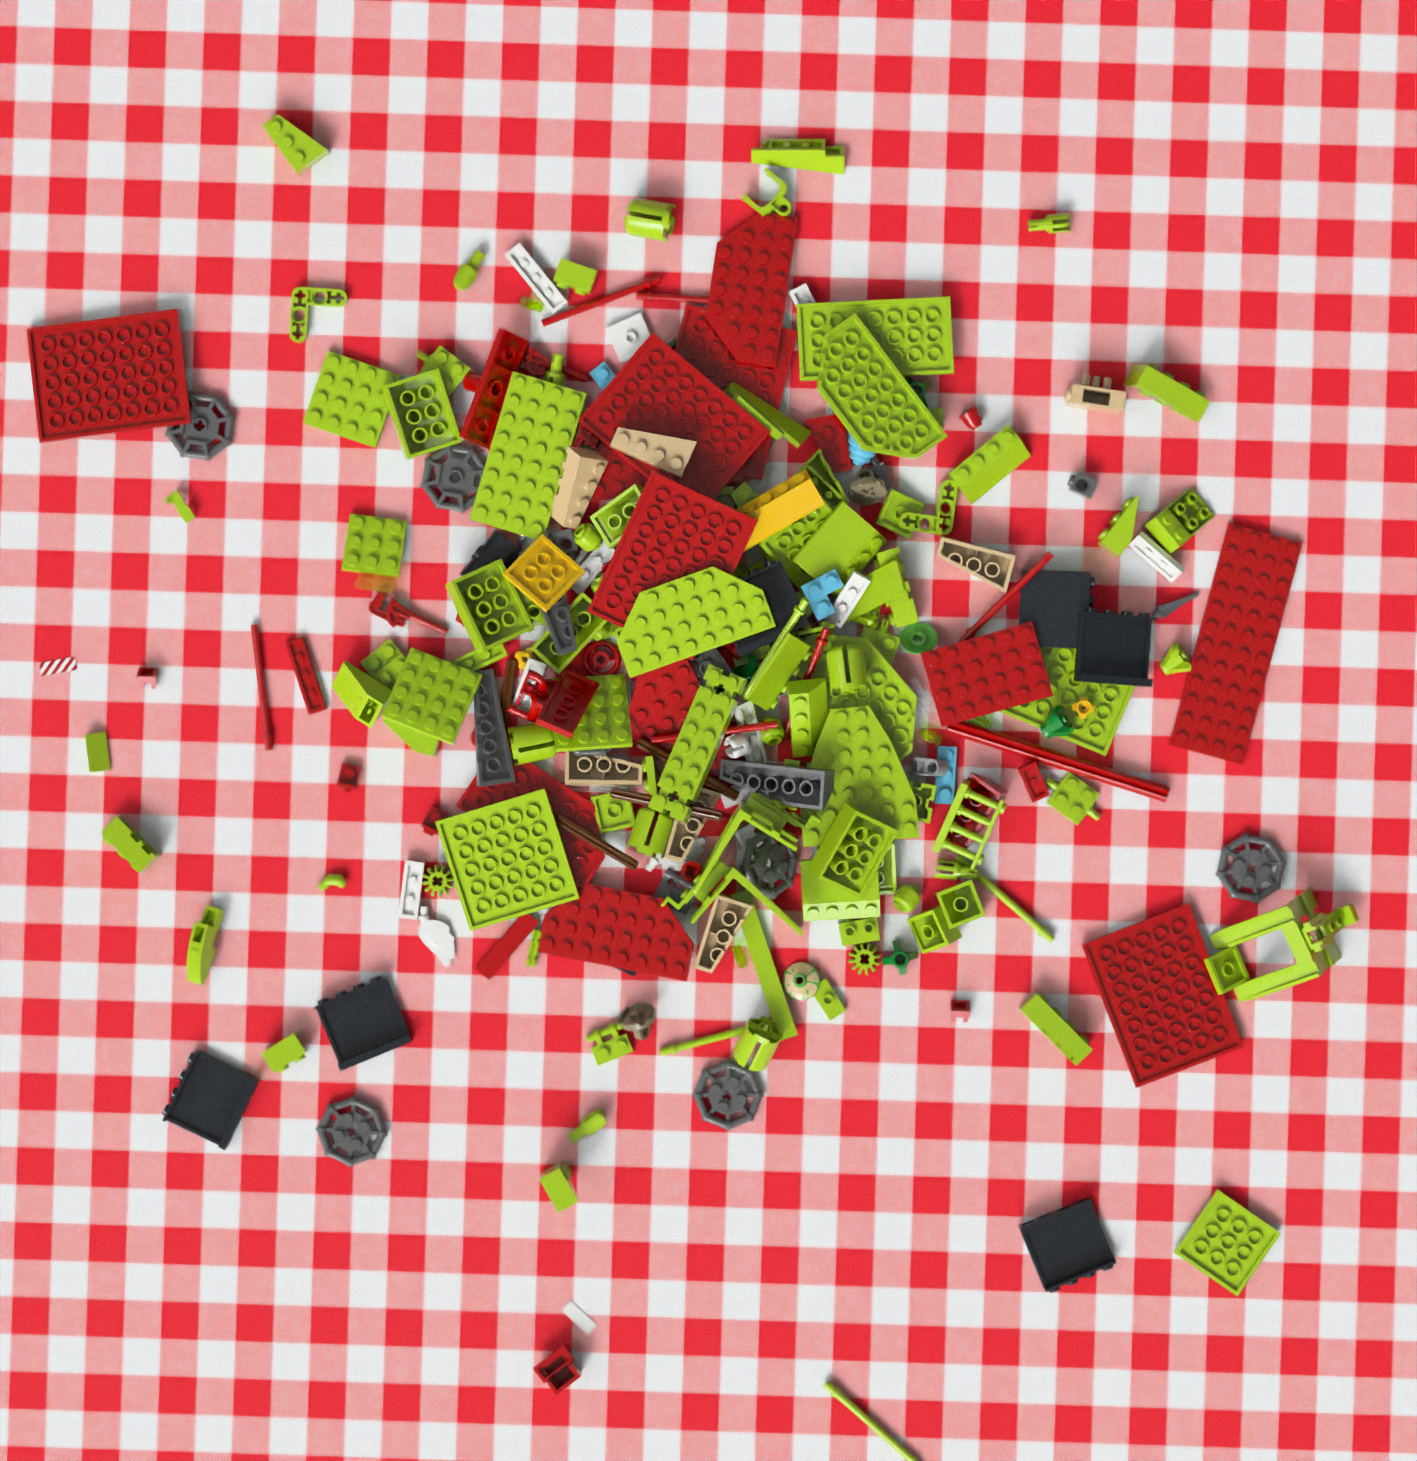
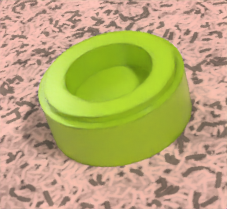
[593,624,611,641]

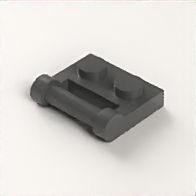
[653,868,696,915]

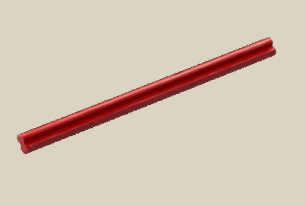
[946,721,1170,802]

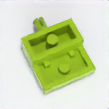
[416,345,471,399]

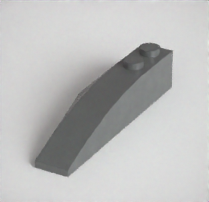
[720,759,835,810]

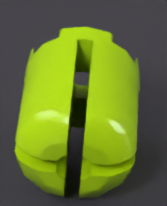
[624,198,676,242]
[826,644,869,695]
[508,722,557,765]
[626,806,674,859]
[733,1016,783,1072]

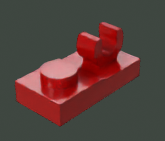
[1017,760,1050,803]

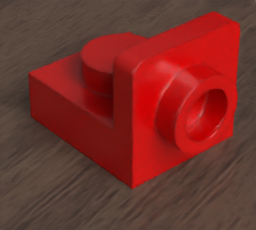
[336,763,361,792]
[421,806,449,837]

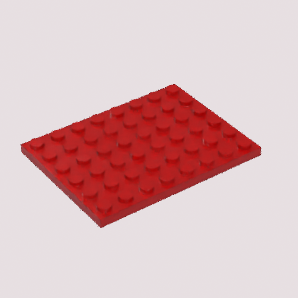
[675,304,798,481]
[26,309,192,443]
[578,332,770,499]
[587,470,758,661]
[1081,903,1244,1088]

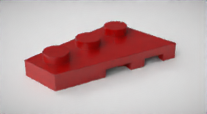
[804,414,852,474]

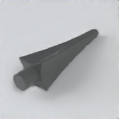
[870,456,893,492]
[1151,592,1199,619]

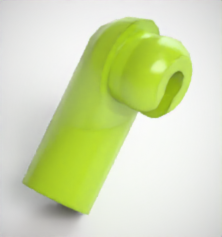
[317,874,347,892]

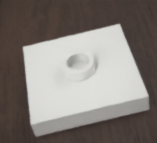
[605,313,650,364]

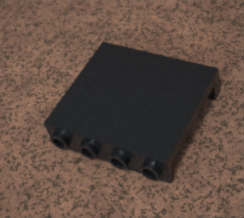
[733,559,811,657]
[1019,569,1095,649]
[1074,608,1157,687]
[314,975,413,1071]
[162,1049,260,1150]
[1018,1196,1117,1293]

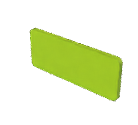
[833,560,906,624]

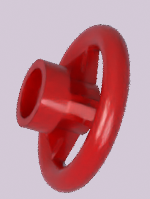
[582,640,621,676]

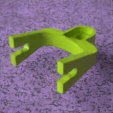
[742,167,792,216]

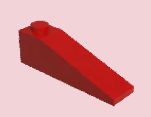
[948,772,1009,856]

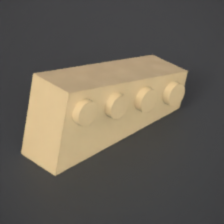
[610,427,697,479]
[551,446,608,529]
[935,535,1016,593]
[565,751,643,787]
[663,788,721,864]
[693,893,755,974]

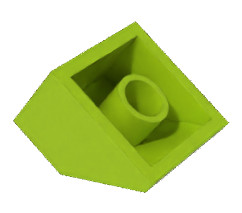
[936,879,985,929]
[907,905,962,954]

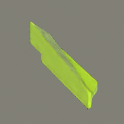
[751,139,845,174]
[724,382,811,449]

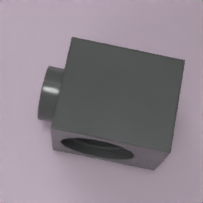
[1067,472,1099,500]
[552,528,579,557]

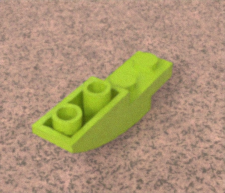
[187,905,225,986]

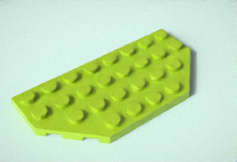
[816,313,947,460]
[617,566,776,678]
[798,634,917,761]

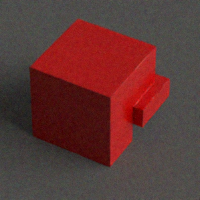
[533,1344,582,1395]

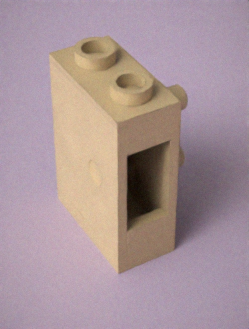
[1064,374,1126,415]

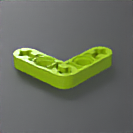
[289,287,348,343]
[897,480,958,535]

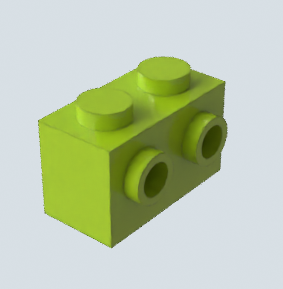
[553,258,598,296]
[838,917,880,946]
[261,1032,308,1073]

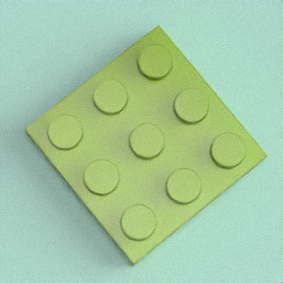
[341,514,407,578]

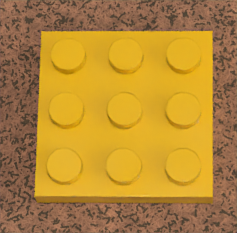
[503,534,585,612]

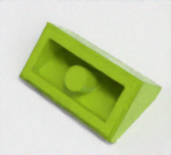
[85,732,111,772]

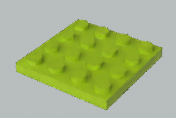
[303,351,401,448]
[758,501,832,591]
[381,647,483,745]
[553,674,633,752]
[1173,1189,1281,1296]

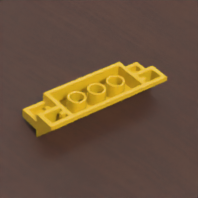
[736,469,825,551]

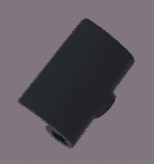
[460,529,522,576]

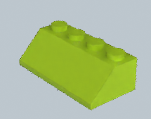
[948,425,1031,504]
[530,592,608,674]
[787,678,828,757]

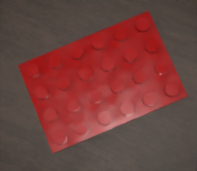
[920,622,1053,727]

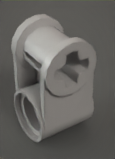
[910,756,948,777]
[732,820,768,851]

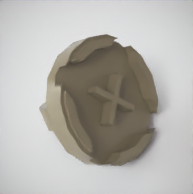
[849,468,887,506]
[618,1002,657,1040]

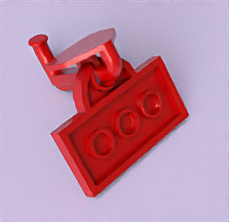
[506,669,600,738]

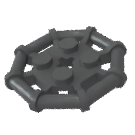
[165,391,235,462]
[420,445,485,513]
[740,827,799,900]
[1215,832,1287,904]
[692,1059,764,1131]
[316,1095,388,1167]

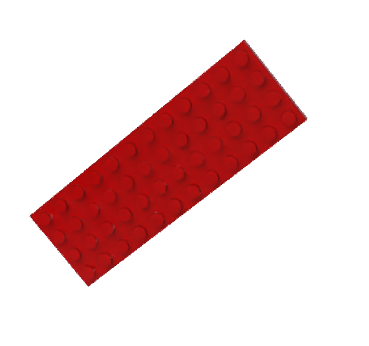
[1168,523,1302,765]

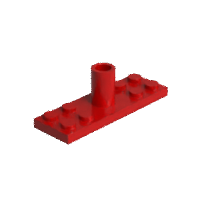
[459,328,528,449]

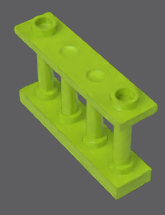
[932,778,1007,869]

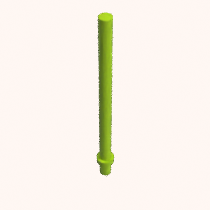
[741,597,810,700]
[955,855,1055,943]
[659,1019,772,1056]
[823,1380,919,1461]

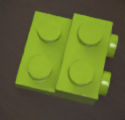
[361,639,406,690]

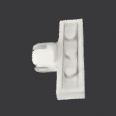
[723,700,768,763]

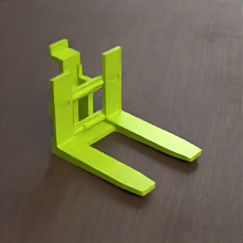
[693,791,821,894]
[661,858,804,936]
[1210,888,1359,1002]

